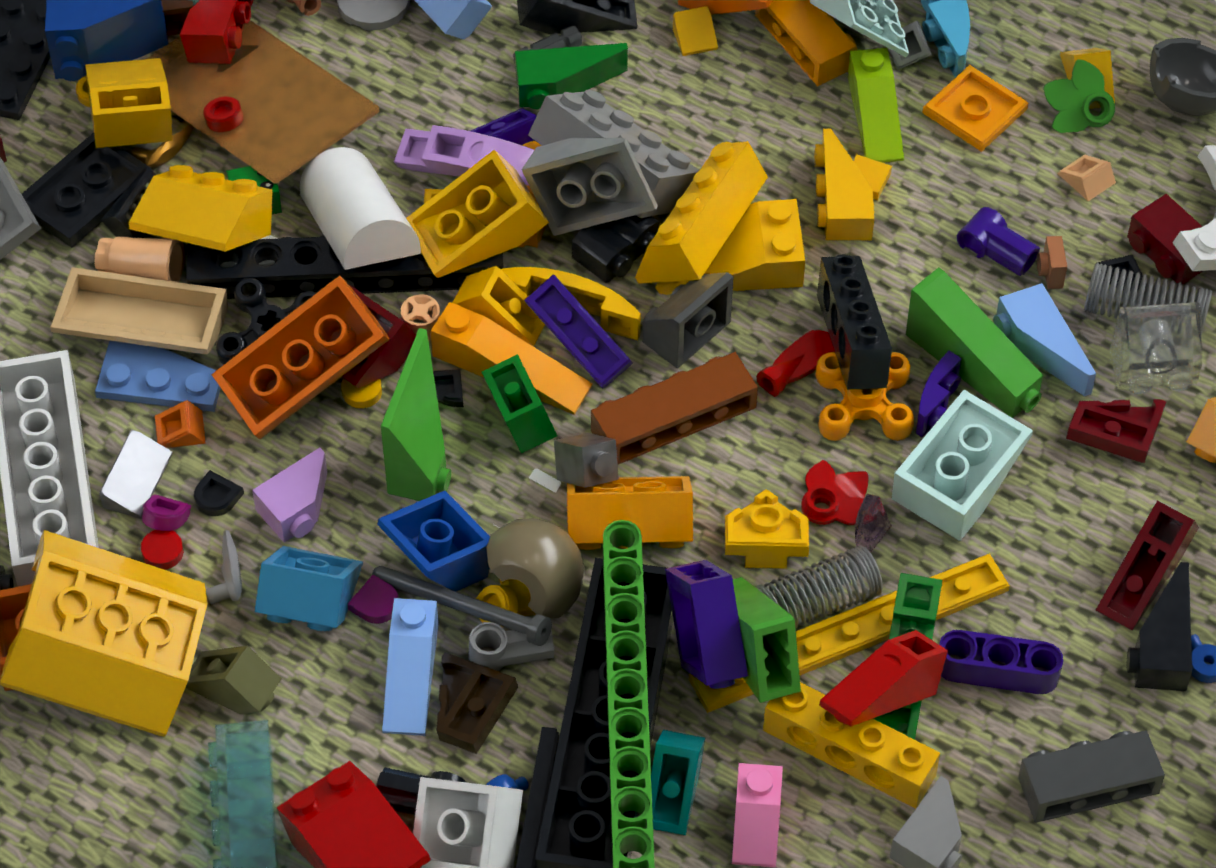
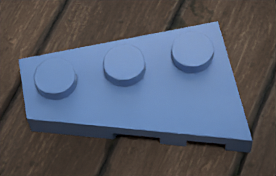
[95,341,221,412]

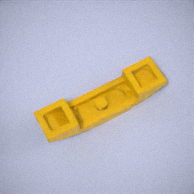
[501,267,641,341]

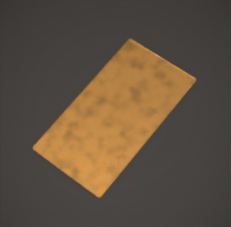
[146,20,380,184]

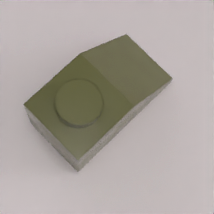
[186,645,282,714]

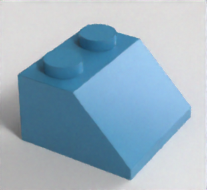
[254,546,363,631]

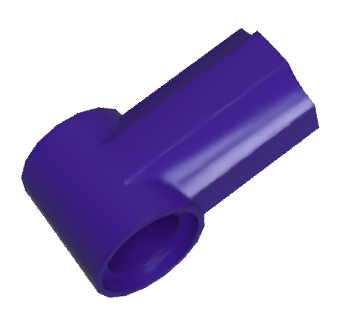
[956,207,1040,276]

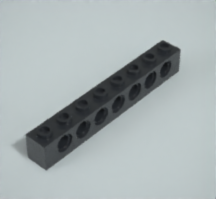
[186,235,504,299]

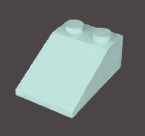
[892,390,1033,541]

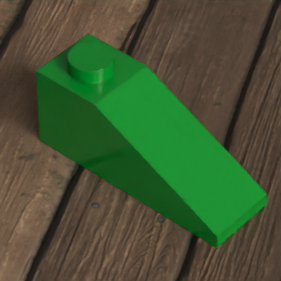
[515,43,628,109]

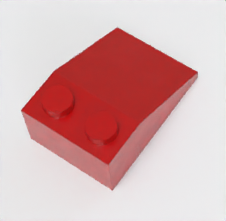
[276,761,431,868]

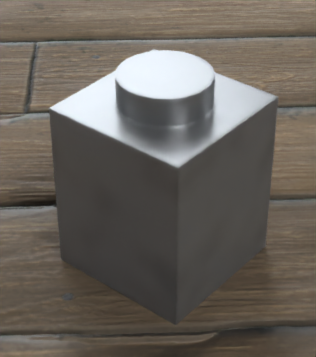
[554,433,619,488]

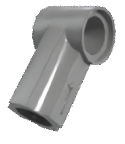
[468,622,554,671]

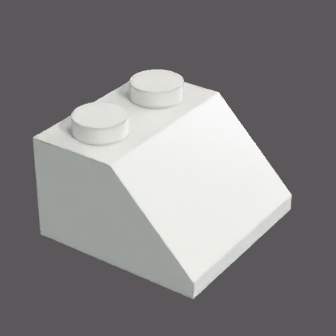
[413,777,523,868]

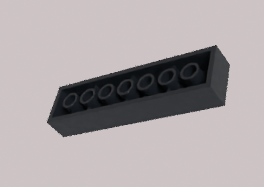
[535,558,674,868]

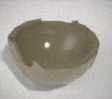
[486,518,585,618]

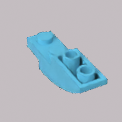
[921,0,970,77]

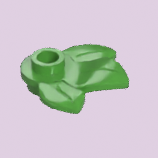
[1043,59,1115,133]

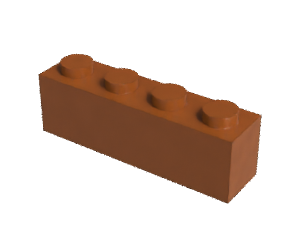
[591,352,758,464]

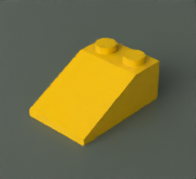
[406,149,549,278]
[704,199,805,291]

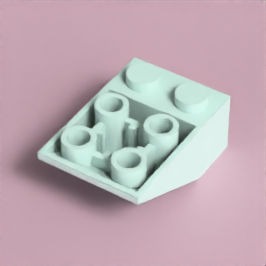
[810,0,909,57]

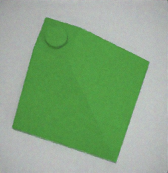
[381,328,451,501]

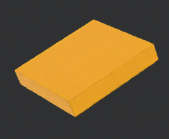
[922,65,1029,152]

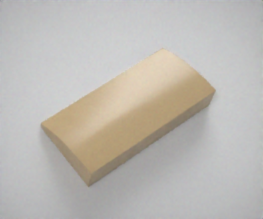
[51,267,228,355]

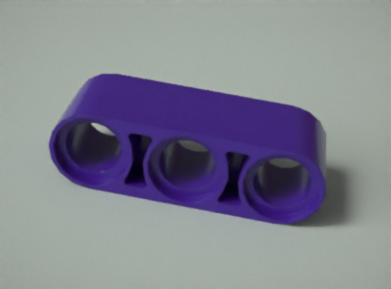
[939,630,1064,694]

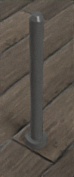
[372,566,552,646]

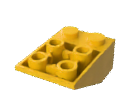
[85,58,173,148]

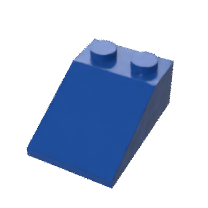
[45,0,168,81]

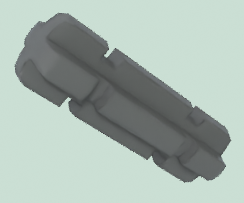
[513,26,582,63]

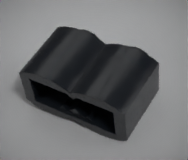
[572,215,660,283]

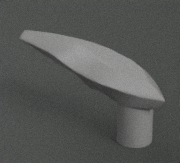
[206,530,242,605]

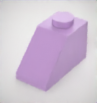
[252,447,327,543]

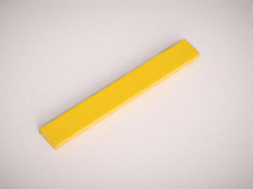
[689,553,1010,713]

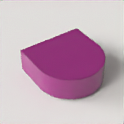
[142,494,191,531]
[348,574,398,624]

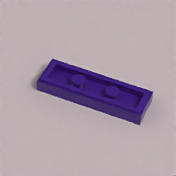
[524,274,633,389]

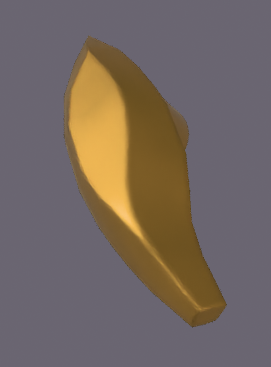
[131,123,194,167]

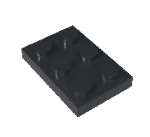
[22,132,148,248]

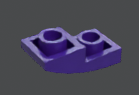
[916,350,962,437]

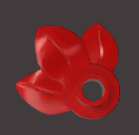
[801,460,879,525]

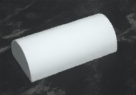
[300,147,421,270]

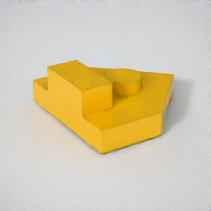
[725,489,809,569]

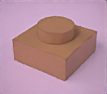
[1037,236,1067,289]

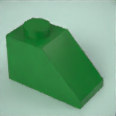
[482,354,558,454]

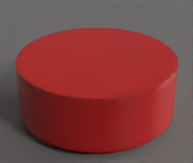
[203,96,243,132]
[141,530,184,570]

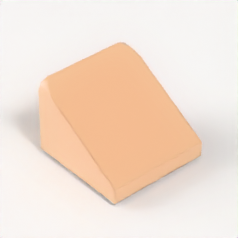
[1057,155,1116,201]

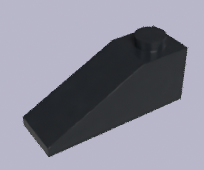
[517,0,638,35]
[1126,562,1192,691]

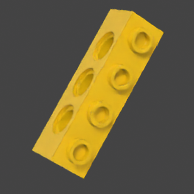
[763,682,940,809]

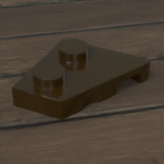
[436,652,518,754]

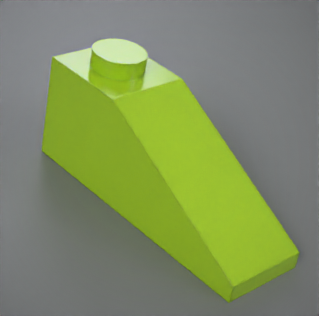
[848,48,904,163]

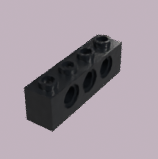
[817,254,892,390]

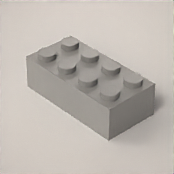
[528,90,699,218]

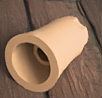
[94,236,185,282]

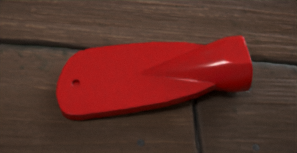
[756,330,835,397]

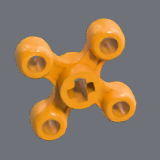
[815,352,914,441]

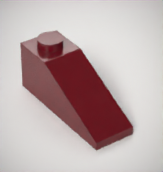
[1096,500,1199,631]

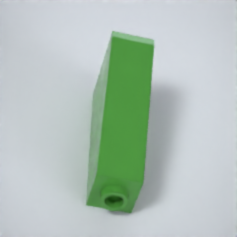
[905,267,1043,418]
[733,577,801,703]

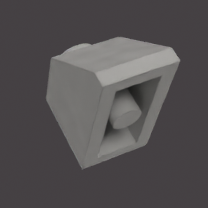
[890,776,963,868]

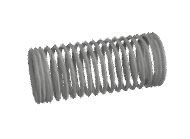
[1084,262,1212,339]
[756,545,883,629]

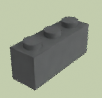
[1018,730,1165,823]

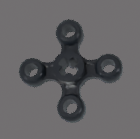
[216,278,316,365]

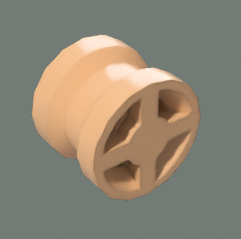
[401,294,440,341]

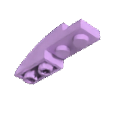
[394,125,534,186]

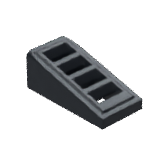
[101,166,156,238]

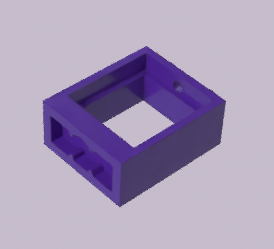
[665,560,748,689]

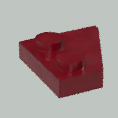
[1066,399,1167,463]

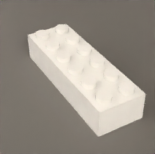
[0,350,99,586]

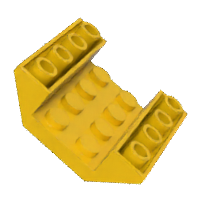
[0,530,207,737]

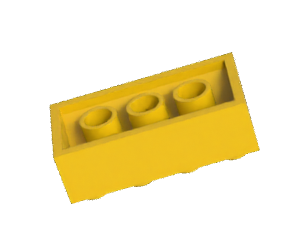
[635,141,768,284]

